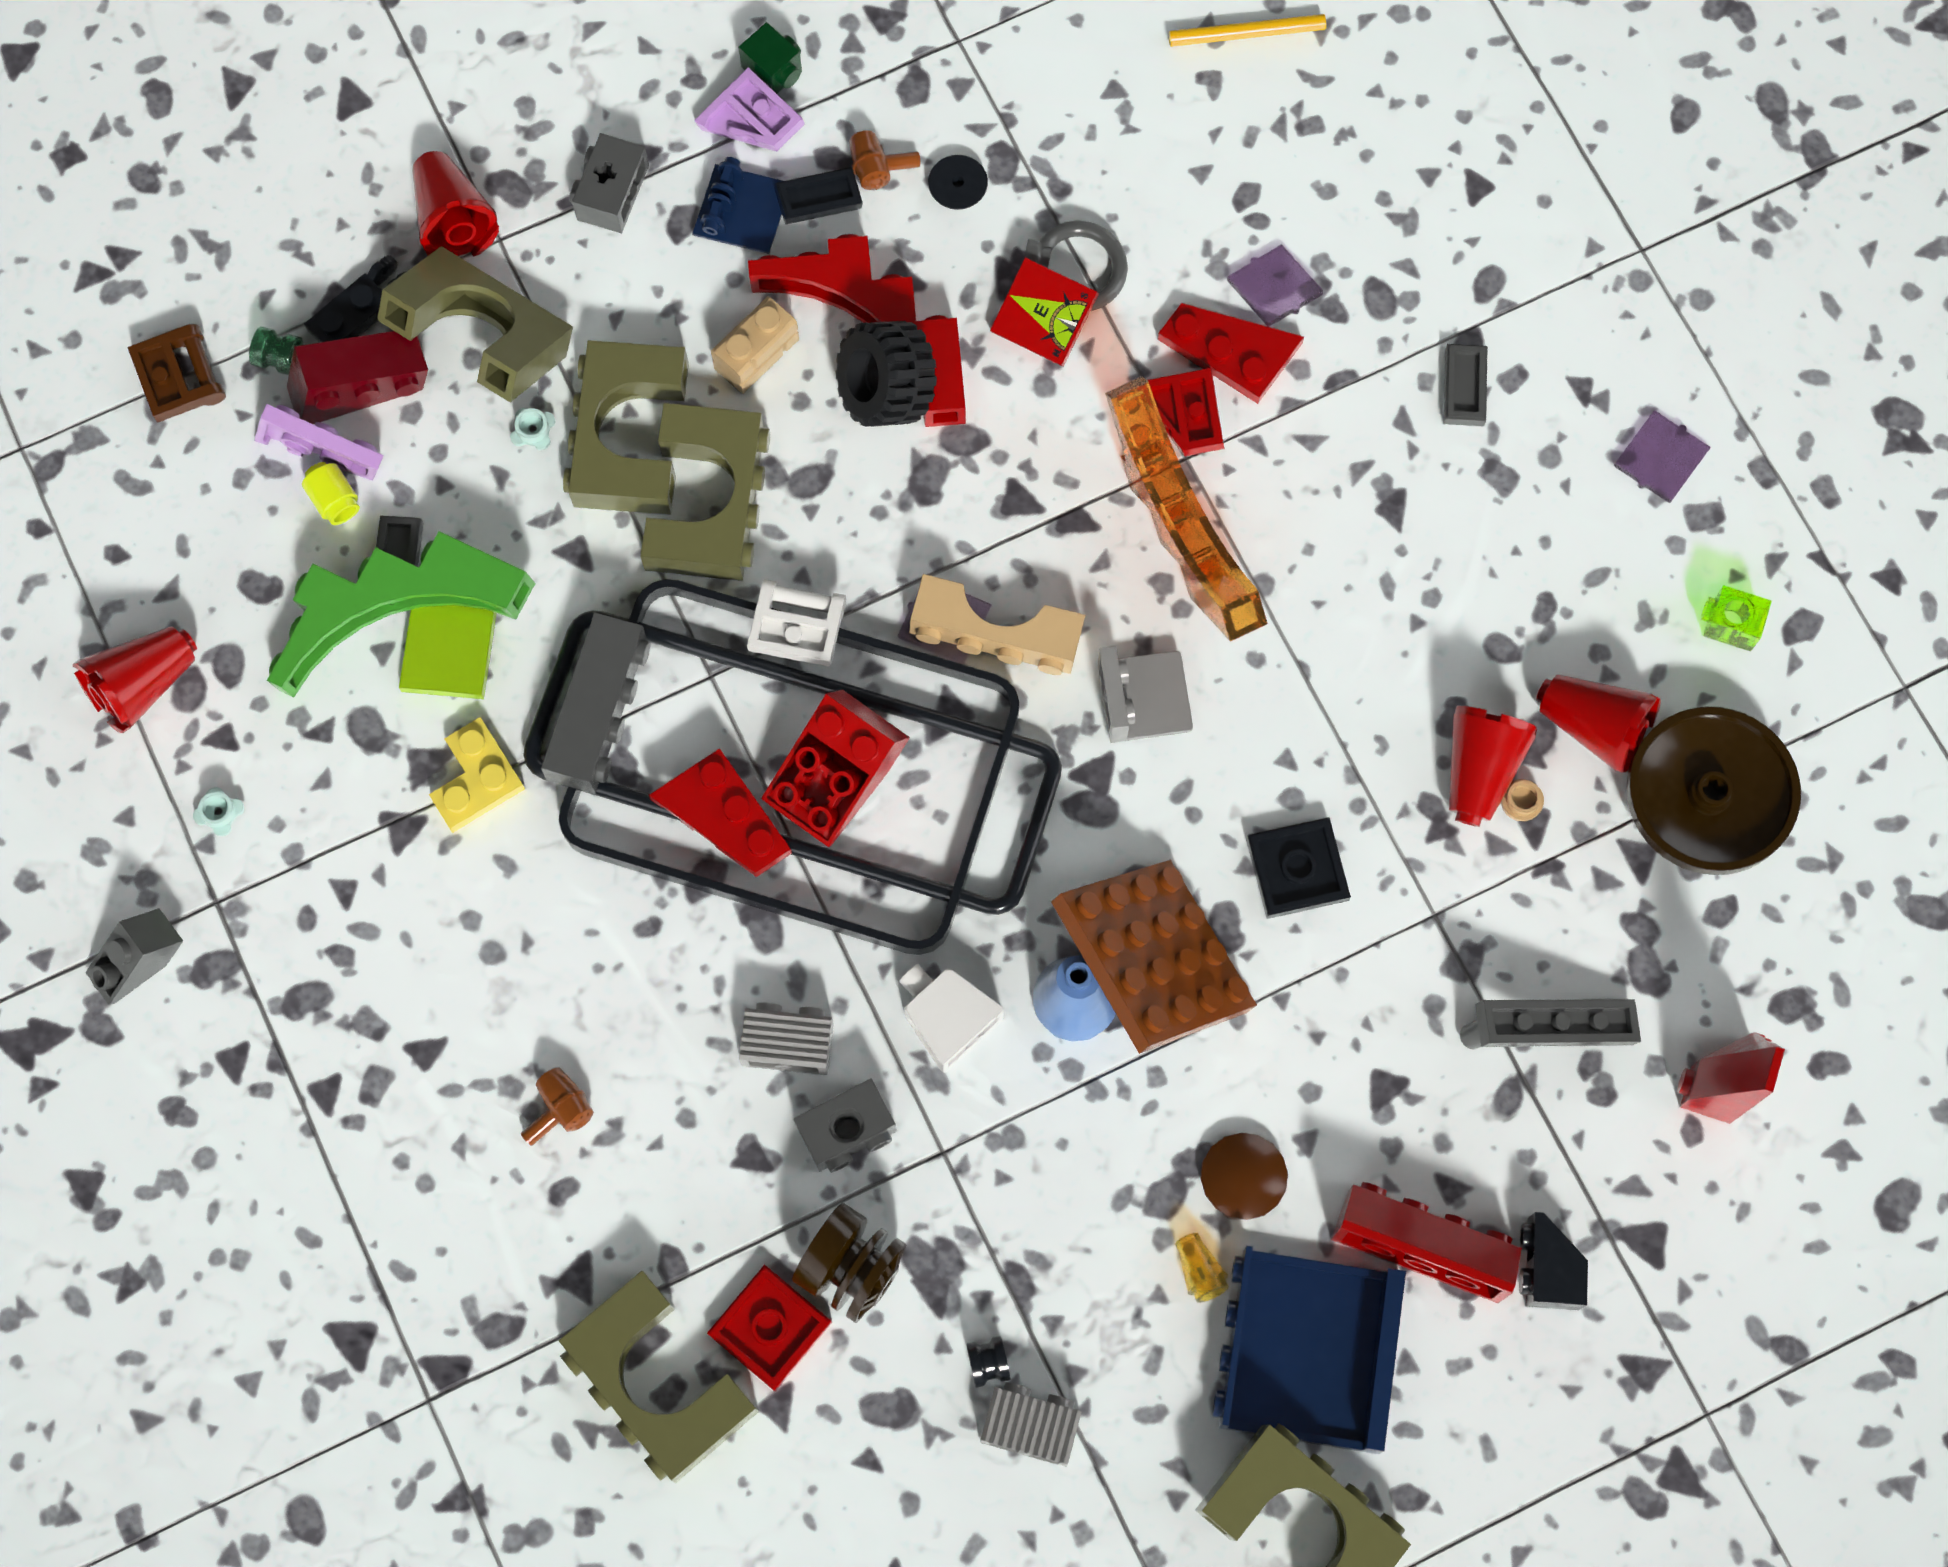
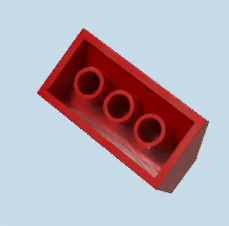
[1331,1182,1522,1303]

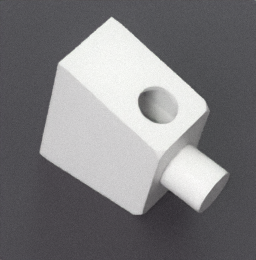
[900,964,1004,1073]

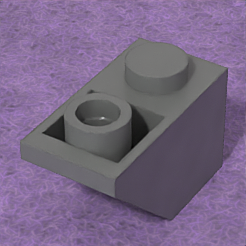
[85,908,183,1005]

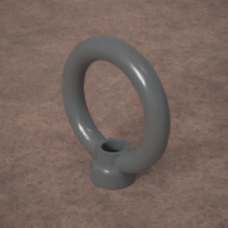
[1023,220,1128,311]

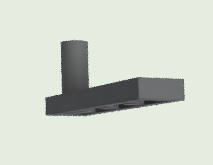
[1460,999,1641,1049]

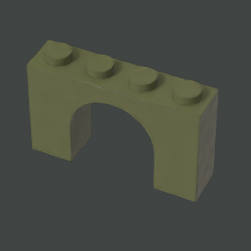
[377,246,573,403]
[563,340,689,515]
[640,403,770,581]
[558,1271,759,1483]
[1195,1423,1412,1567]

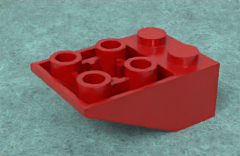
[761,690,910,847]

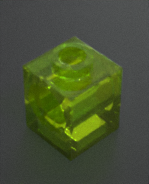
[1700,585,1772,652]

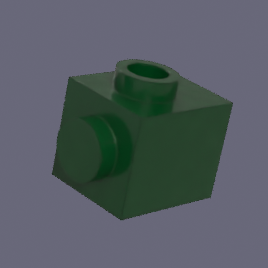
[738,22,802,94]

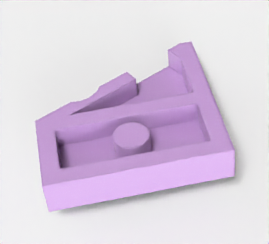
[694,67,805,152]

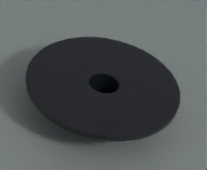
[928,155,988,210]

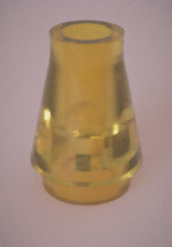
[1175,1233,1229,1303]

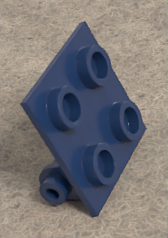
[692,157,783,254]

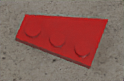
[1158,303,1304,404]
[649,748,792,877]

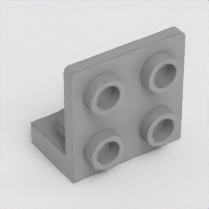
[1098,646,1193,743]

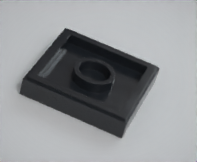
[1246,817,1351,919]

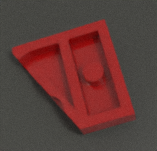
[1134,368,1225,456]

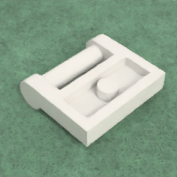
[747,579,846,667]

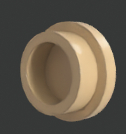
[1501,779,1544,822]

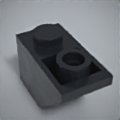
[1519,1212,1588,1310]

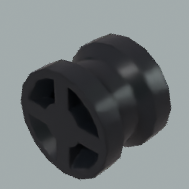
[966,1336,1011,1388]

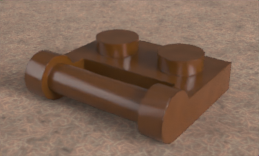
[127,324,226,423]

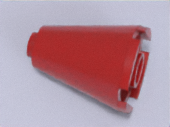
[412,151,499,257]
[73,626,197,733]
[1536,674,1661,773]
[1449,705,1537,827]

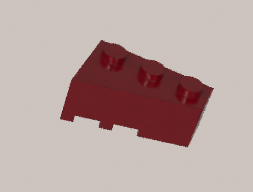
[287,331,428,424]

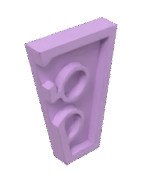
[254,404,384,481]

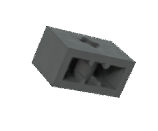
[570,133,649,234]

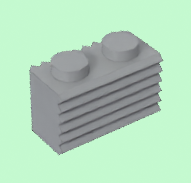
[739,1002,834,1075]
[980,1382,1082,1467]

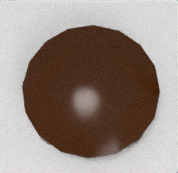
[1200,1132,1288,1220]

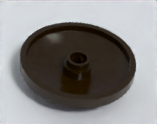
[1626,707,1801,875]

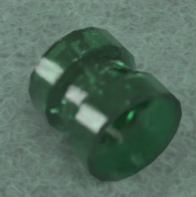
[249,326,304,375]

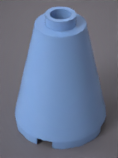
[1033,955,1116,1042]

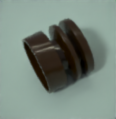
[792,1203,907,1323]

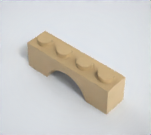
[909,574,1086,675]

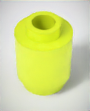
[302,462,360,525]

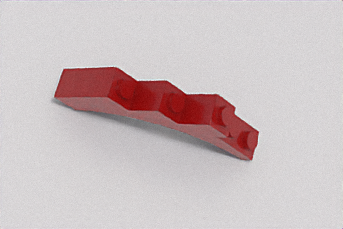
[748,234,966,427]

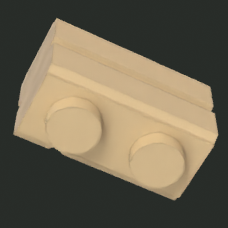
[711,296,799,394]

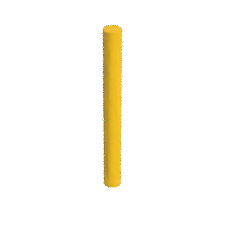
[1169,14,1326,47]

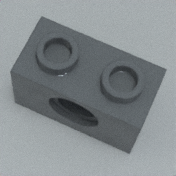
[793,1078,897,1173]

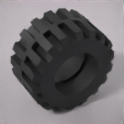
[835,321,937,427]

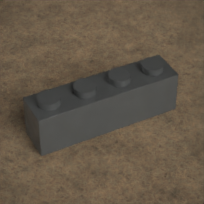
[541,612,651,794]

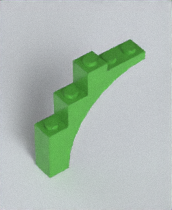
[267,531,536,698]

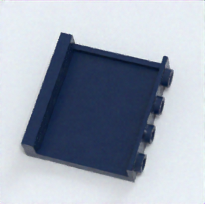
[1213,1245,1406,1454]

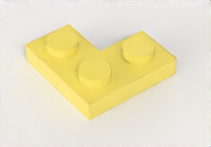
[428,717,525,833]

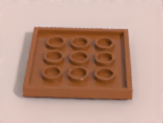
[1051,859,1257,1054]

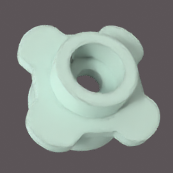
[510,408,555,450]
[193,787,244,836]

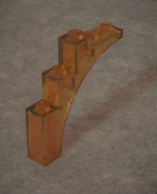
[1105,376,1268,642]

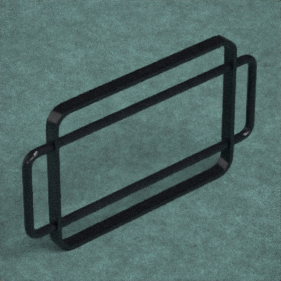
[523,579,1062,955]

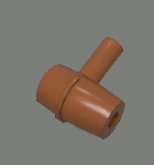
[849,130,921,191]
[521,1067,594,1146]

